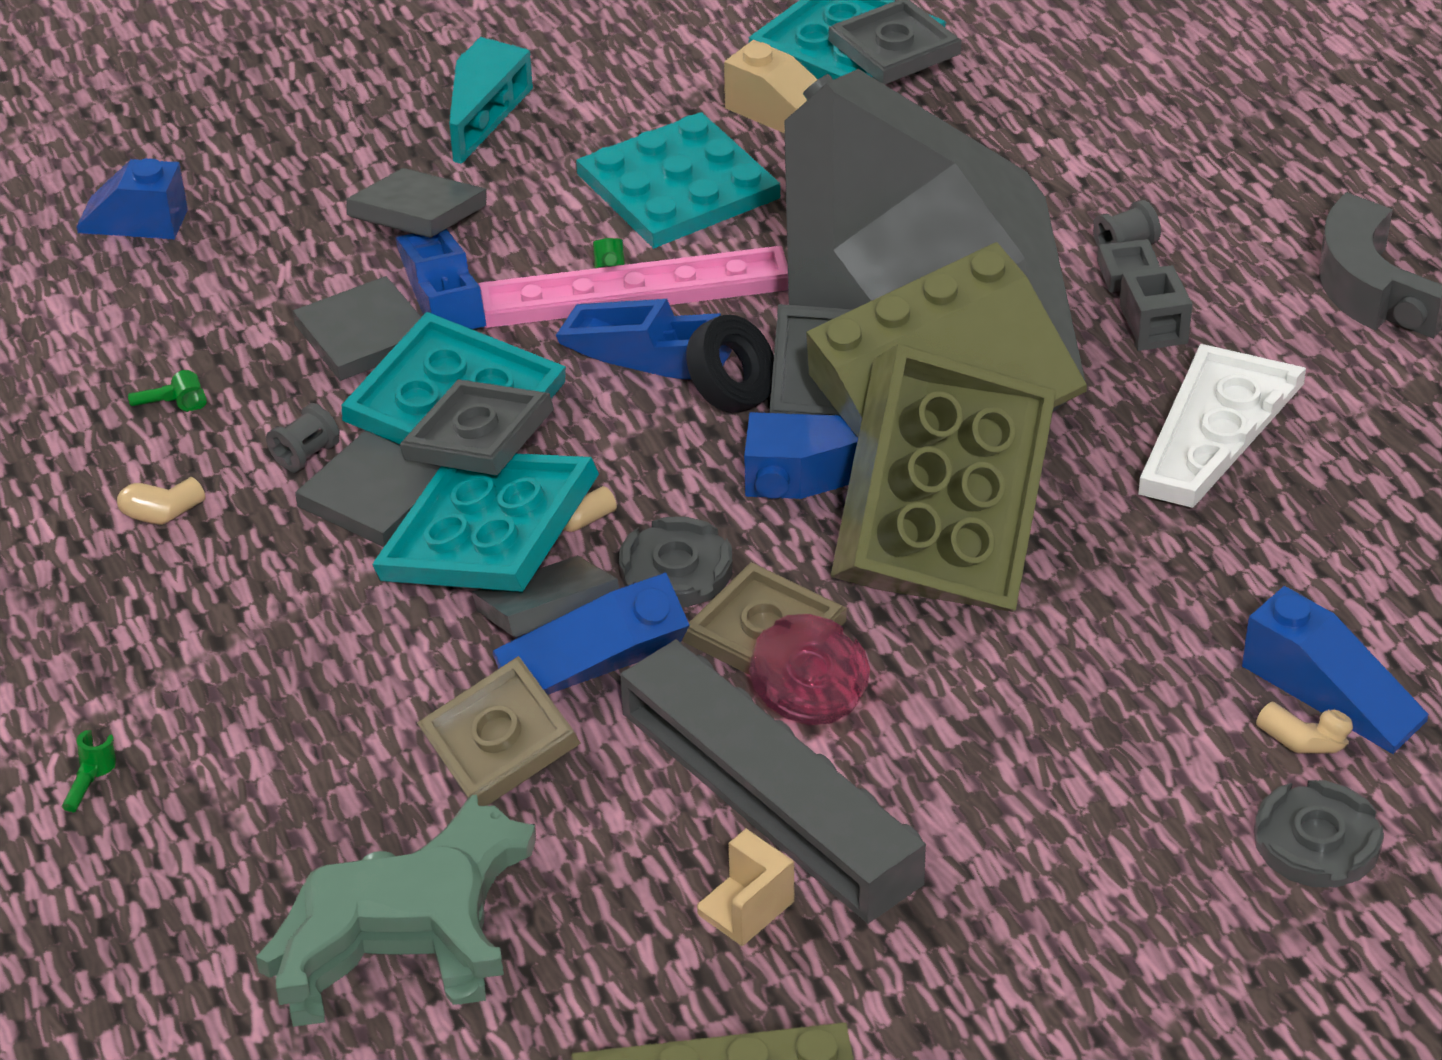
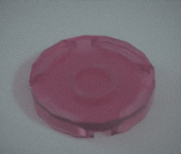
[749,614,870,725]

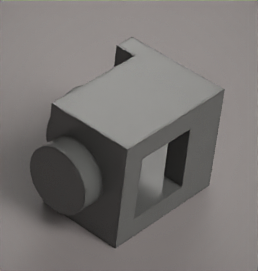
[1119,265,1193,351]

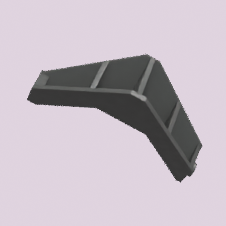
[784,69,1085,412]

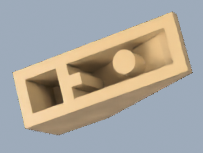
[724,40,818,134]

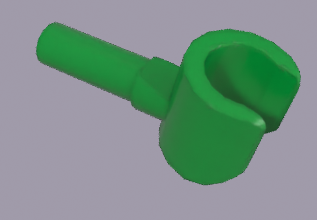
[593,238,625,268]
[128,370,207,412]
[62,730,116,813]

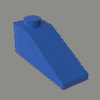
[744,412,858,499]
[492,573,690,695]
[1242,586,1429,754]

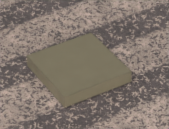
[683,562,847,690]
[417,656,581,806]

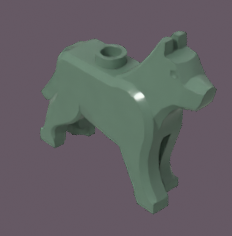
[256,795,536,1027]

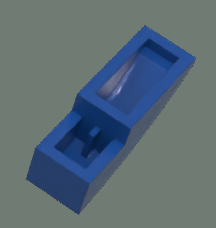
[396,229,487,329]
[556,299,732,379]

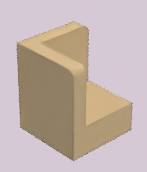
[697,829,794,946]

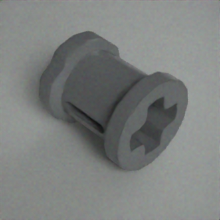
[1093,200,1161,246]
[266,403,340,473]

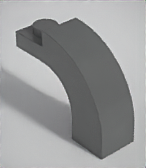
[1319,192,1442,339]

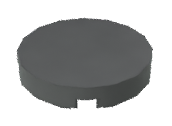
[619,516,732,607]
[1254,780,1384,887]

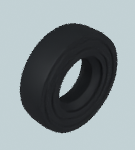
[686,314,774,413]

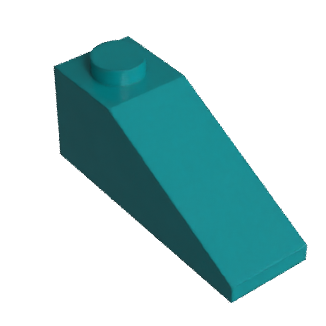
[449,37,533,164]

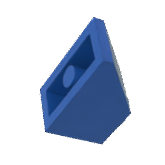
[76,158,188,239]

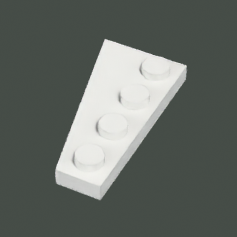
[1139,344,1306,508]

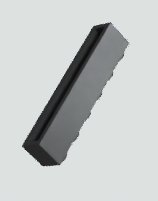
[620,639,926,924]

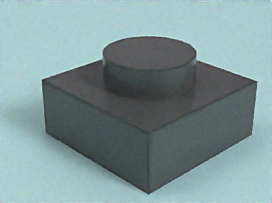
[1097,239,1160,292]

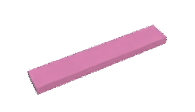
[478,246,788,328]

